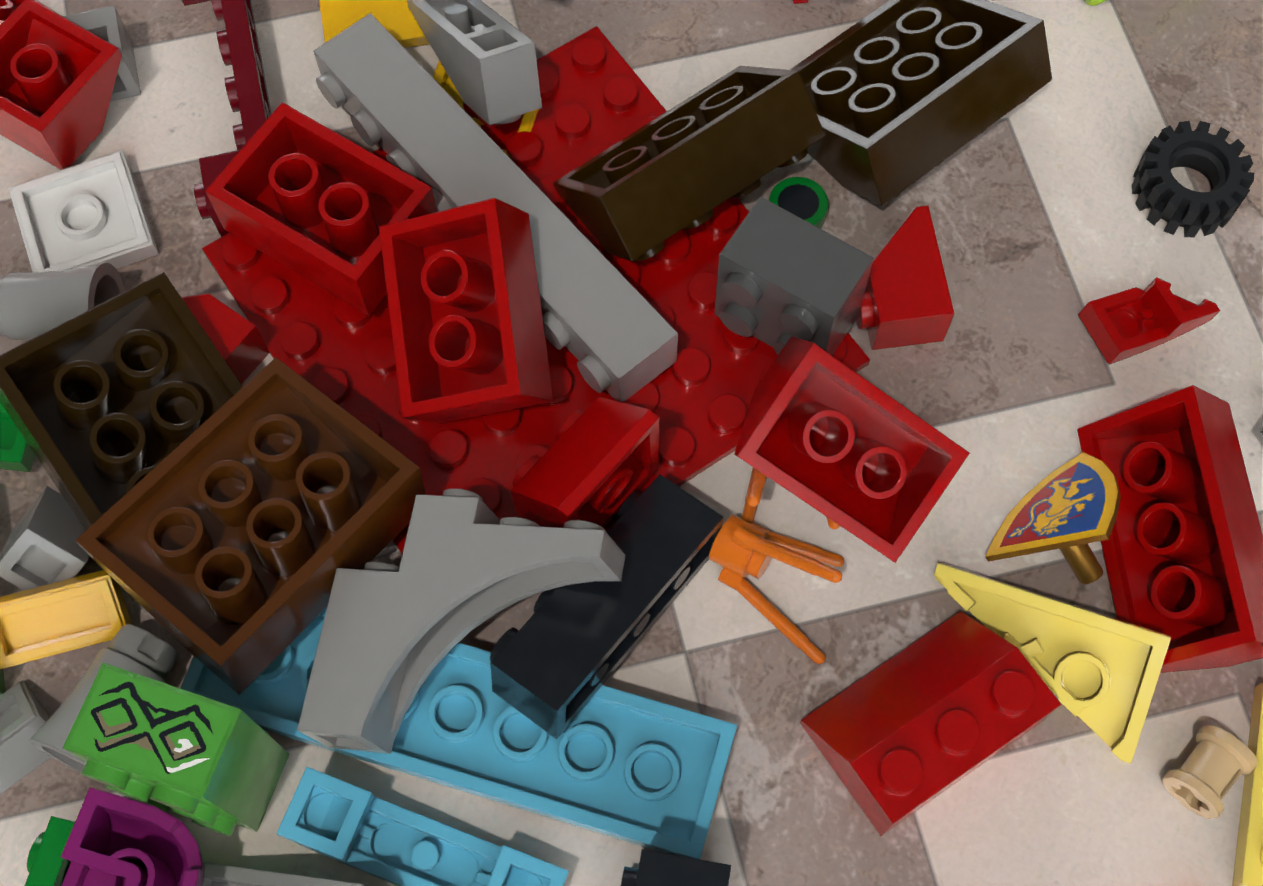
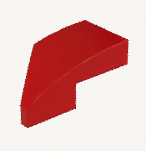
[1078,277,1220,365]

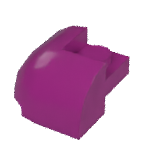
[61,787,205,886]

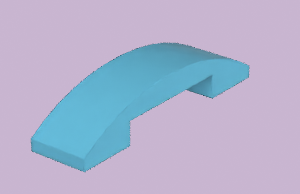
[276,767,569,886]

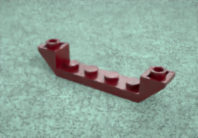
[182,0,272,237]

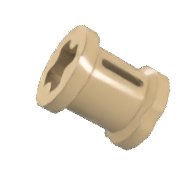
[1163,725,1257,819]

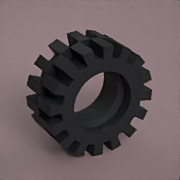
[1131,121,1255,238]

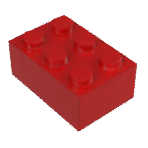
[205,102,438,316]
[379,198,554,424]

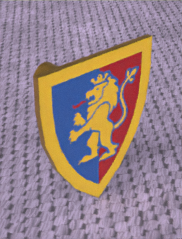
[985,452,1121,584]

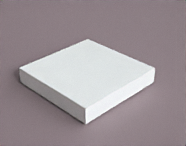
[8,150,159,272]

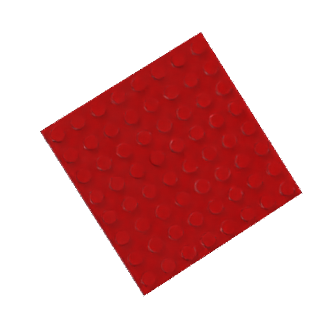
[202,26,870,555]

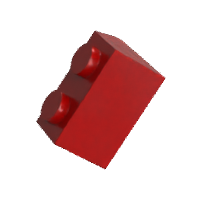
[0,0,122,170]
[511,397,659,528]

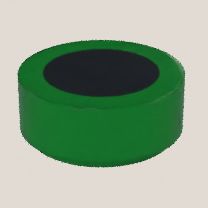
[769,177,828,229]

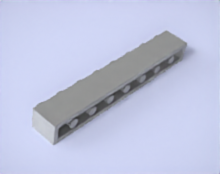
[313,13,678,403]

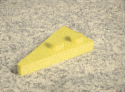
[934,563,1171,764]

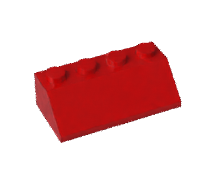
[1077,385,1263,673]

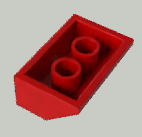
[734,336,970,563]
[800,611,1061,836]

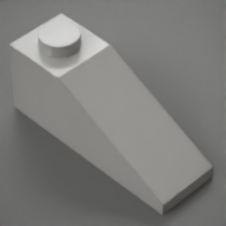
[407,0,542,125]

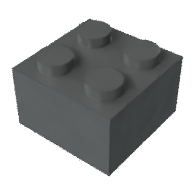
[714,196,874,356]

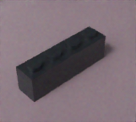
[490,474,724,739]

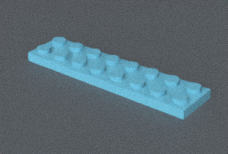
[180,607,737,859]

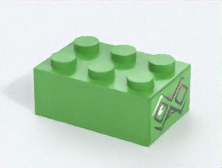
[62,662,290,837]

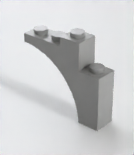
[297,489,625,754]

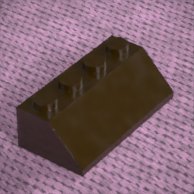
[553,66,826,261]

